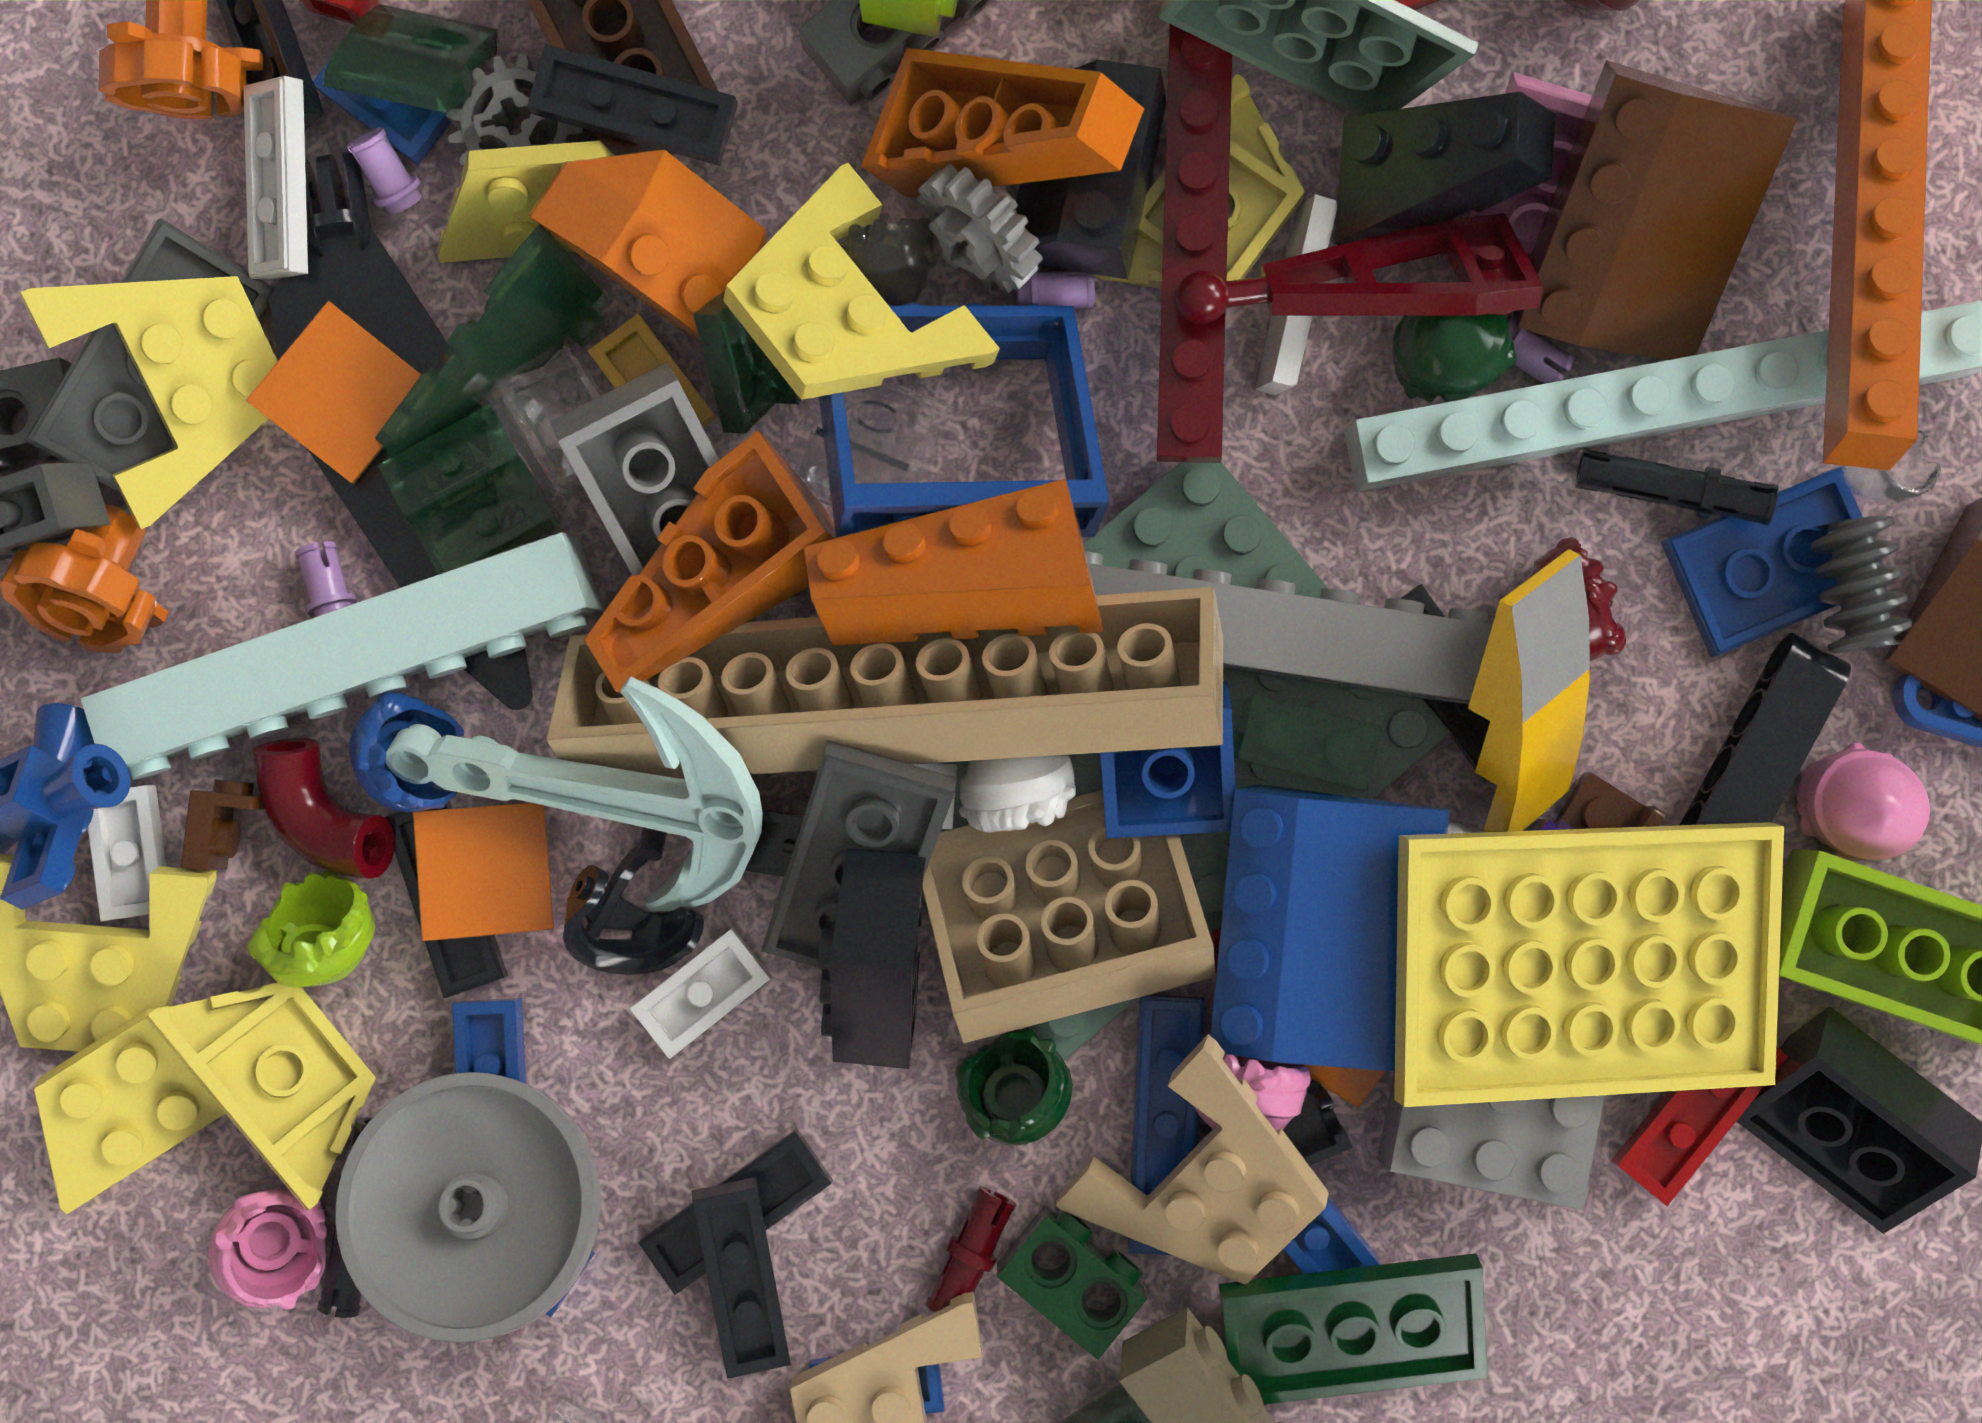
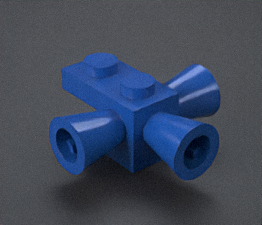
[0,703,131,910]

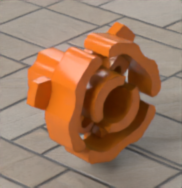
[98,0,263,119]
[0,504,169,653]

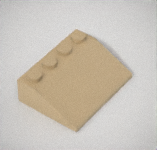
[923,790,1216,1044]

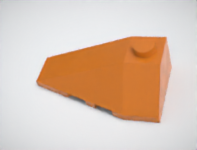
[584,430,836,694]

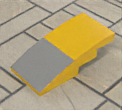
[1468,549,1590,832]

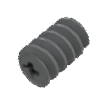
[1810,515,1912,654]

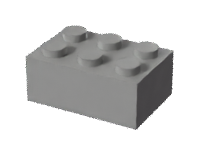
[551,362,719,575]
[1377,1072,1605,1210]

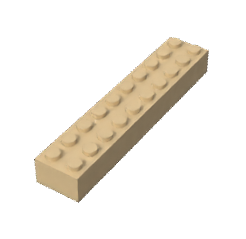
[547,587,1223,779]

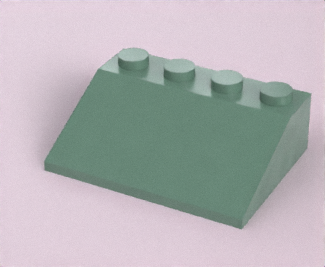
[1158,0,1479,115]

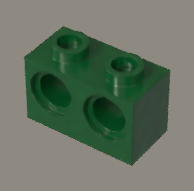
[997,1205,1147,1360]

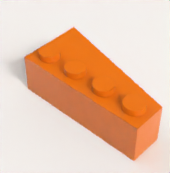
[860,48,1145,198]
[804,478,1104,645]

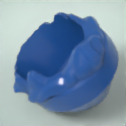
[349,692,464,813]

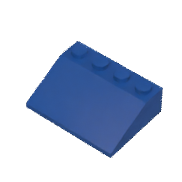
[1210,784,1450,1072]

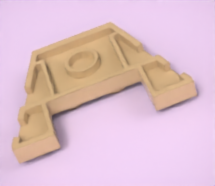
[1056,1035,1329,1285]
[790,1292,982,1423]

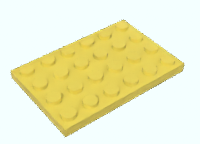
[1394,822,1784,1107]

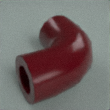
[253,738,395,879]

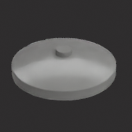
[335,1072,601,1343]

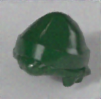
[1393,314,1517,403]
[955,1028,1073,1146]

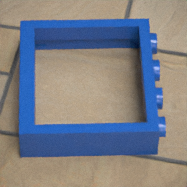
[819,303,1110,538]

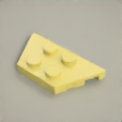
[1093,74,1305,289]
[437,140,614,263]
[146,982,376,1210]
[34,1008,225,1215]

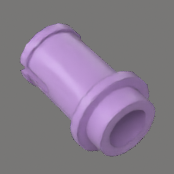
[347,127,422,215]
[1015,271,1095,310]
[1506,316,1575,384]
[295,541,357,617]

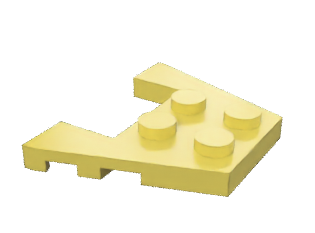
[723,163,1000,400]
[19,276,278,529]
[0,854,217,1052]

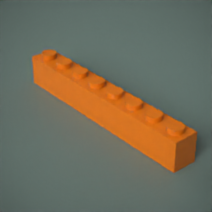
[1823,0,1932,471]

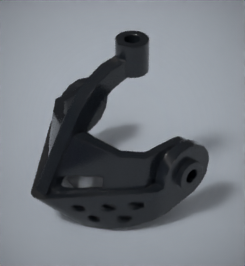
[563,827,704,975]

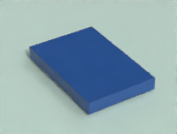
[1661,466,1891,657]

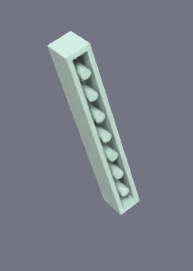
[80,532,603,780]

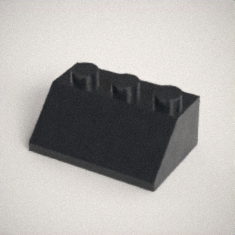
[1015,59,1167,280]
[1736,1006,1982,1234]

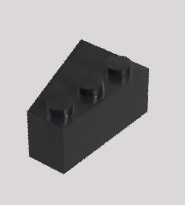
[1334,91,1556,245]
[818,848,926,1069]

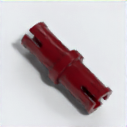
[925,1186,1017,1312]

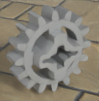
[446,54,589,167]
[915,164,1042,294]

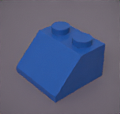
[1100,681,1236,839]

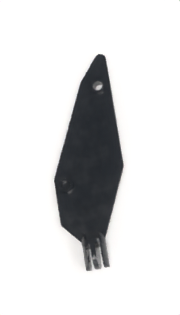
[269,151,533,710]

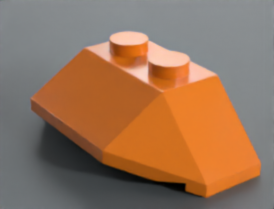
[527,149,767,369]

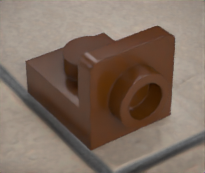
[1553,772,1666,829]
[181,779,265,870]

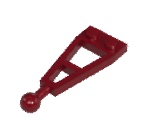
[1176,213,1543,324]

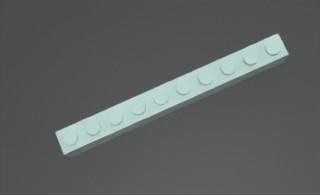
[1344,301,1982,493]

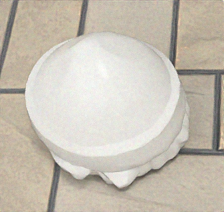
[959,755,1076,833]

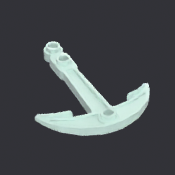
[385,677,763,912]

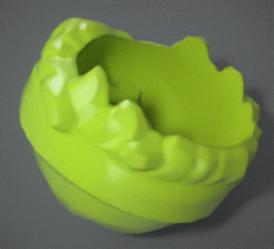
[247,871,375,988]

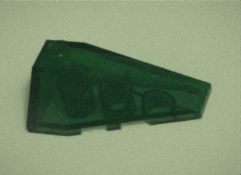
[375,224,606,459]

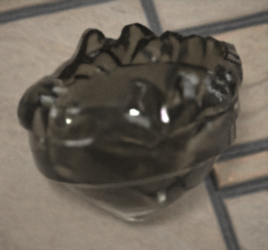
[839,218,935,306]

